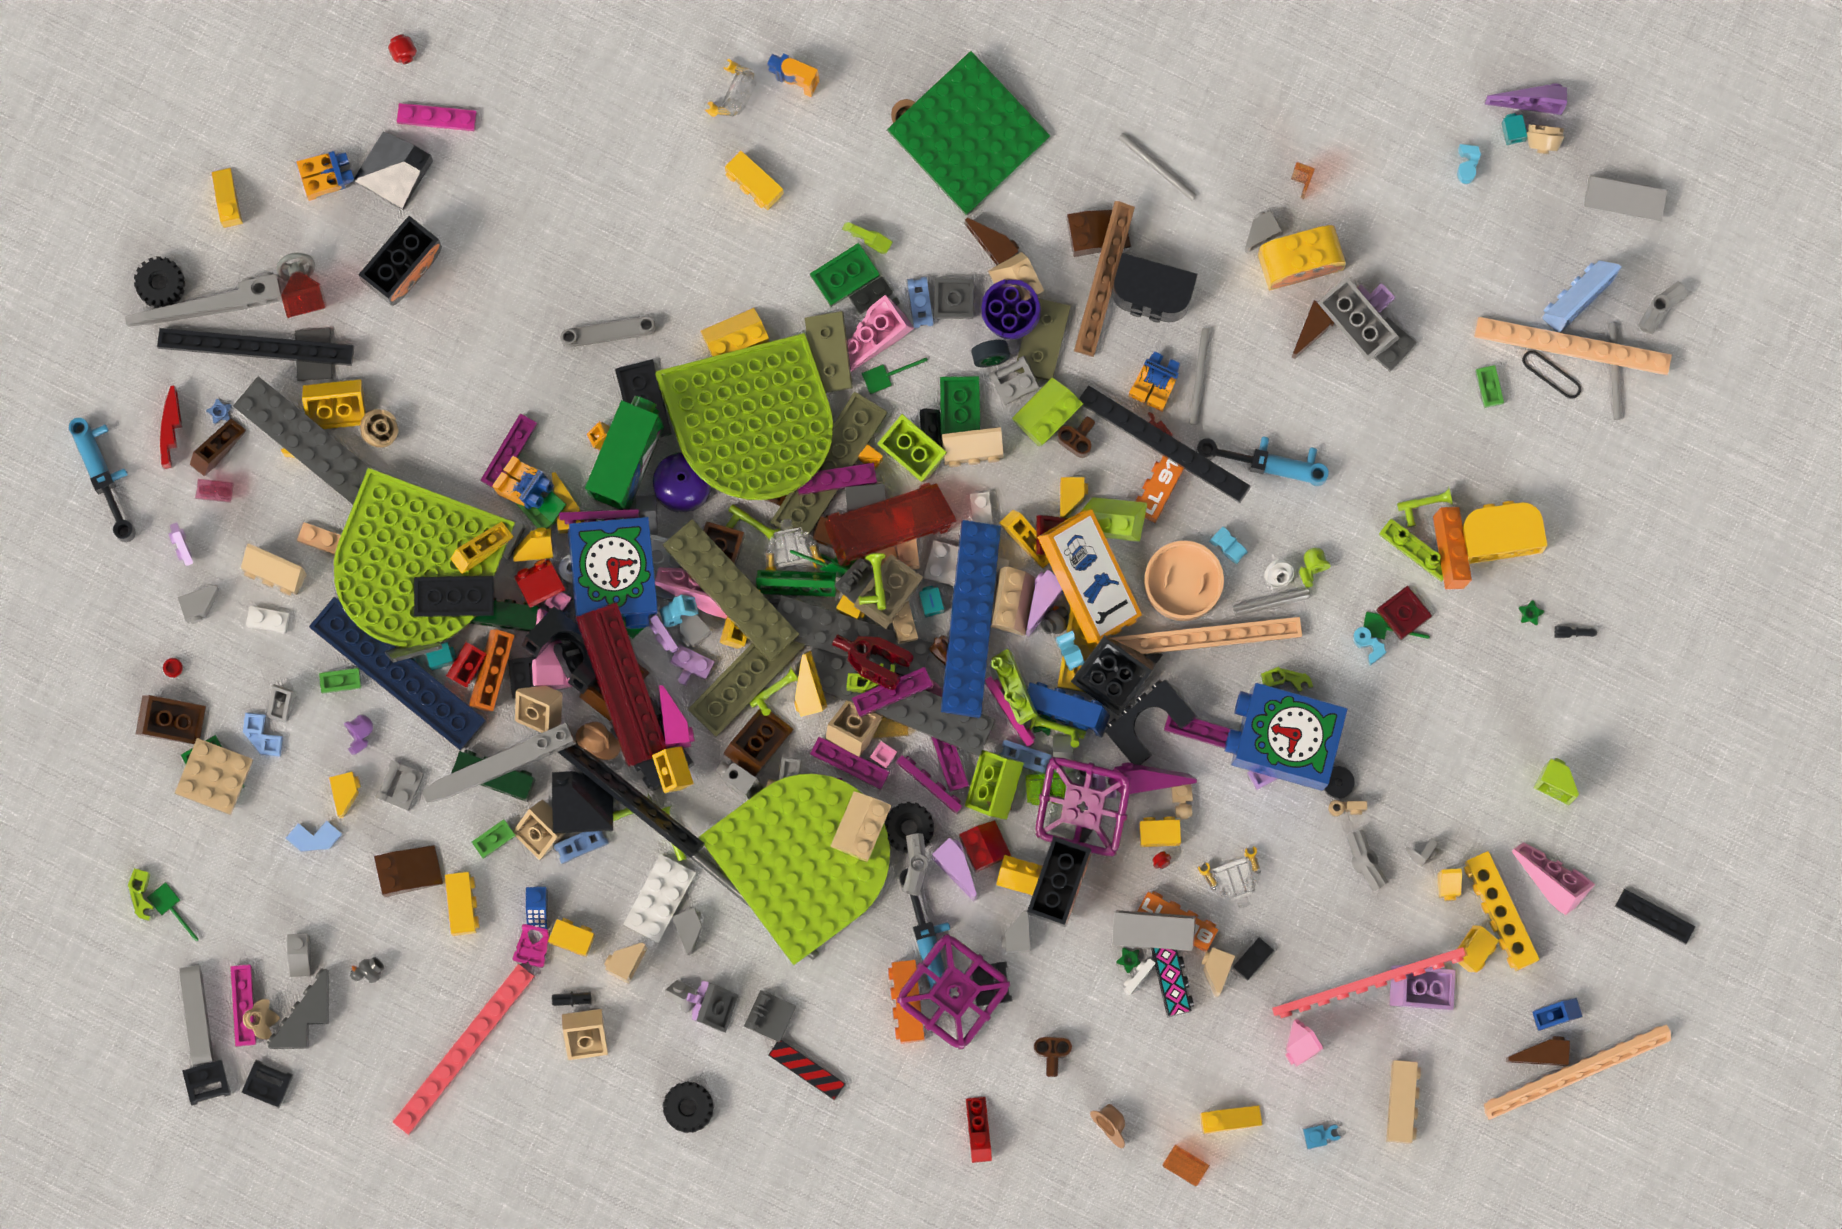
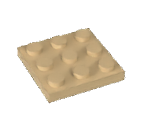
[175,738,253,815]

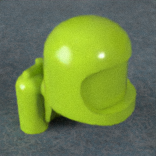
[1299,548,1331,588]

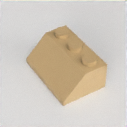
[942,427,1003,467]
[241,543,307,596]
[991,567,1036,636]
[830,791,891,862]

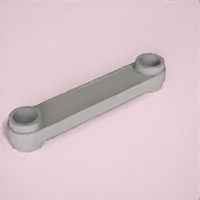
[560,317,656,347]

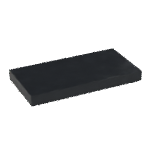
[615,359,672,438]
[414,576,494,617]

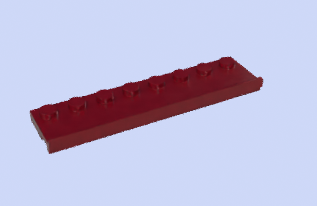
[576,602,667,766]

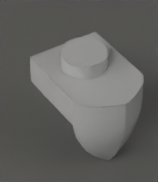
[1405,839,1438,867]
[665,980,695,1012]

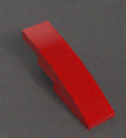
[160,385,182,469]

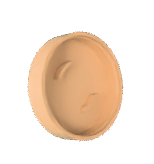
[1144,541,1224,621]

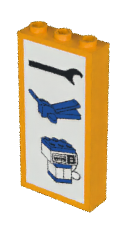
[1038,509,1142,644]

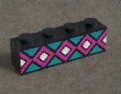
[1151,948,1194,1018]

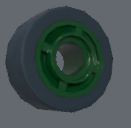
[971,339,1010,368]

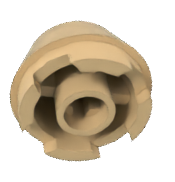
[1526,124,1565,154]
[360,409,398,448]

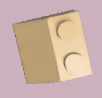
[988,252,1044,301]
[515,686,563,733]
[826,700,882,757]
[513,799,566,860]
[604,943,648,984]
[1201,947,1235,997]
[562,1009,608,1060]

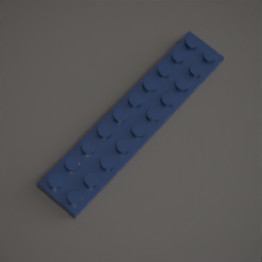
[309,597,486,751]

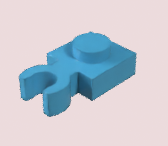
[1303,1125,1340,1150]

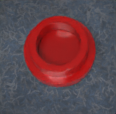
[163,658,183,678]
[1152,851,1171,869]

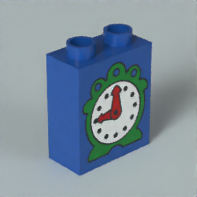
[568,517,658,629]
[1224,683,1348,791]

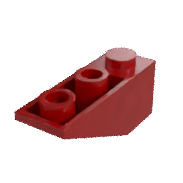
[966,1097,992,1163]

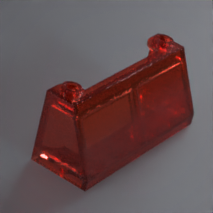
[824,483,957,566]

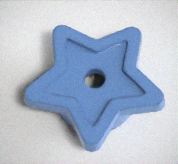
[206,399,231,424]

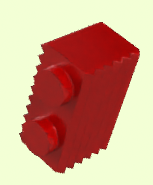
[446,642,487,687]

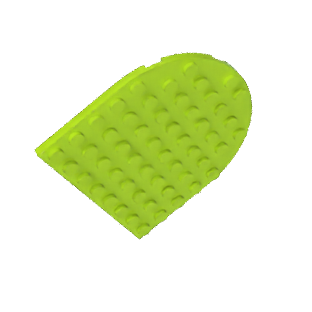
[655,333,833,500]
[334,468,515,647]
[698,774,890,966]

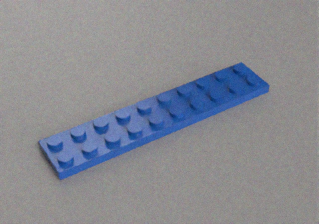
[941,520,1001,718]

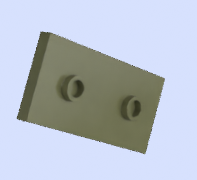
[1014,298,1071,380]
[805,311,853,393]

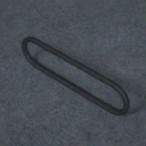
[1522,351,1581,399]

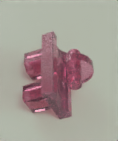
[195,479,234,503]

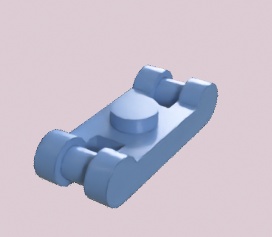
[907,276,933,328]
[999,740,1053,775]
[554,831,609,864]

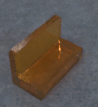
[1291,162,1315,199]
[1162,1144,1210,1187]

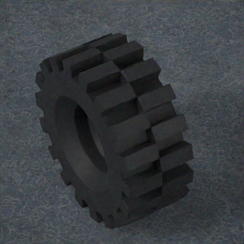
[134,256,185,308]
[884,802,934,853]
[663,1081,714,1133]

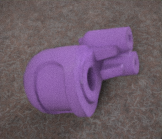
[344,715,373,755]

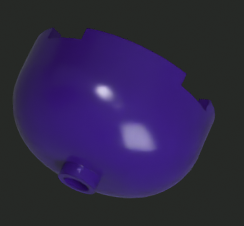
[981,280,1041,339]
[653,452,712,513]

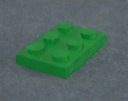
[809,243,880,307]
[940,376,980,436]

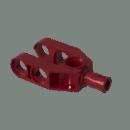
[832,634,914,690]

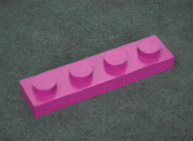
[397,103,477,131]
[985,676,1035,748]
[230,965,256,1047]

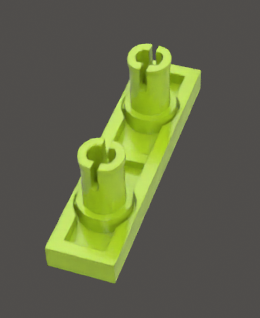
[1379,519,1443,582]
[991,648,1037,725]

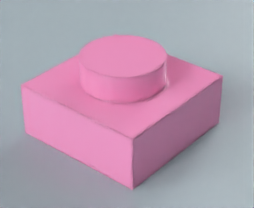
[544,592,572,612]
[870,741,897,769]

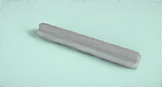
[1233,588,1310,616]

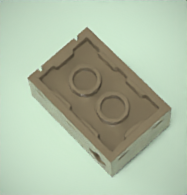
[854,554,923,629]

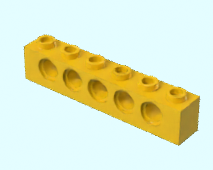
[1464,851,1540,971]

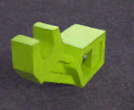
[842,222,893,254]
[846,663,896,693]
[1260,667,1313,692]
[128,868,154,921]

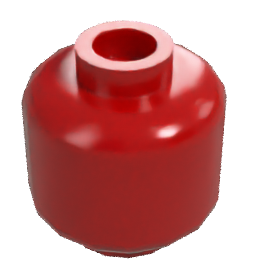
[388,34,417,65]

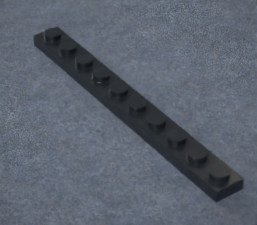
[157,328,354,366]
[1079,385,1251,503]
[558,741,704,858]

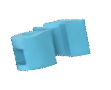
[1457,144,1481,184]
[1209,527,1248,564]
[660,594,699,627]
[1353,627,1386,666]
[1055,631,1084,671]

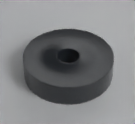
[1324,766,1355,799]

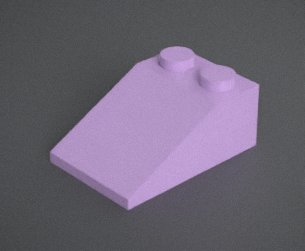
[1026,569,1064,636]
[932,838,977,902]
[1390,965,1455,1010]

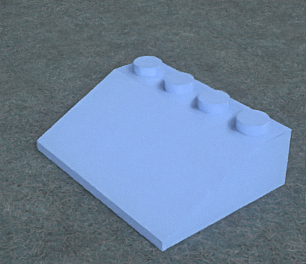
[1542,260,1622,333]

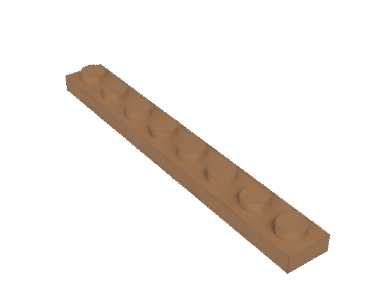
[1074,201,1135,357]

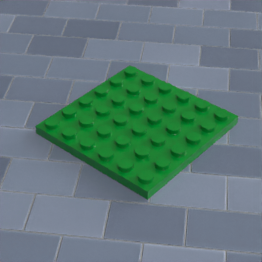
[886,51,1050,215]

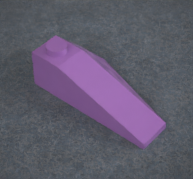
[1485,83,1567,115]

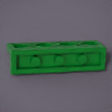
[756,570,836,597]

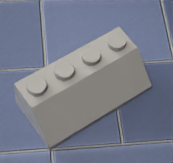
[1317,277,1400,361]

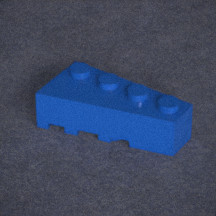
[1027,682,1110,738]

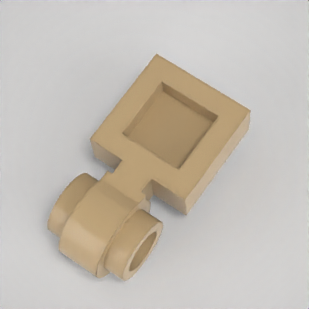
[1171,784,1193,820]
[1328,800,1367,817]

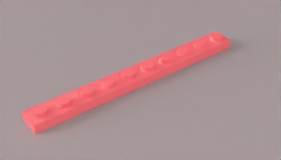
[1272,947,1468,1019]
[393,964,534,1135]

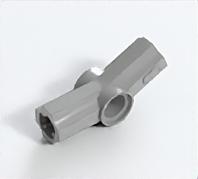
[1638,281,1688,334]
[1347,830,1388,891]
[902,833,928,896]

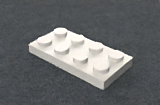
[923,540,1010,592]
[623,855,696,944]

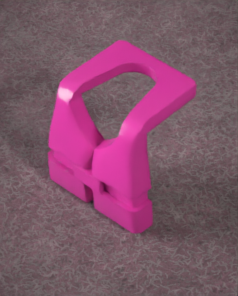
[512,924,549,968]

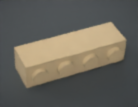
[1386,1060,1421,1144]

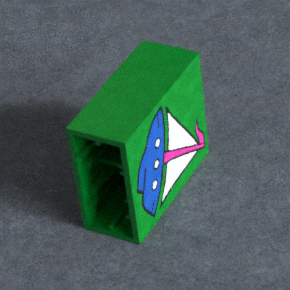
[585,396,664,510]

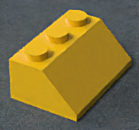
[700,308,770,357]
[302,379,366,429]

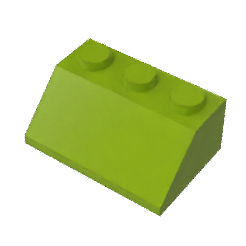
[1011,377,1083,447]
[877,414,947,482]
[1081,497,1147,542]
[965,750,1024,820]
[1533,758,1579,805]

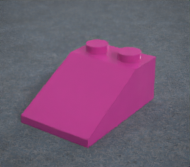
[659,685,695,749]

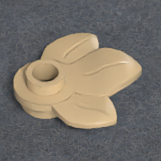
[243,999,280,1039]

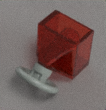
[276,252,327,318]

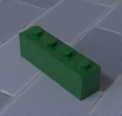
[469,597,539,632]
[451,750,536,802]

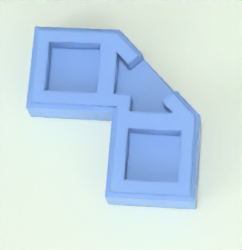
[243,713,283,757]
[286,821,342,852]

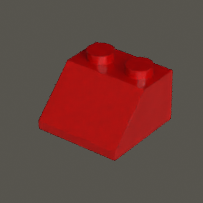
[514,559,565,608]
[959,820,1012,873]

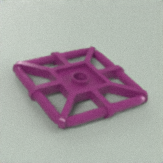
[1035,757,1131,857]
[897,934,1011,1050]

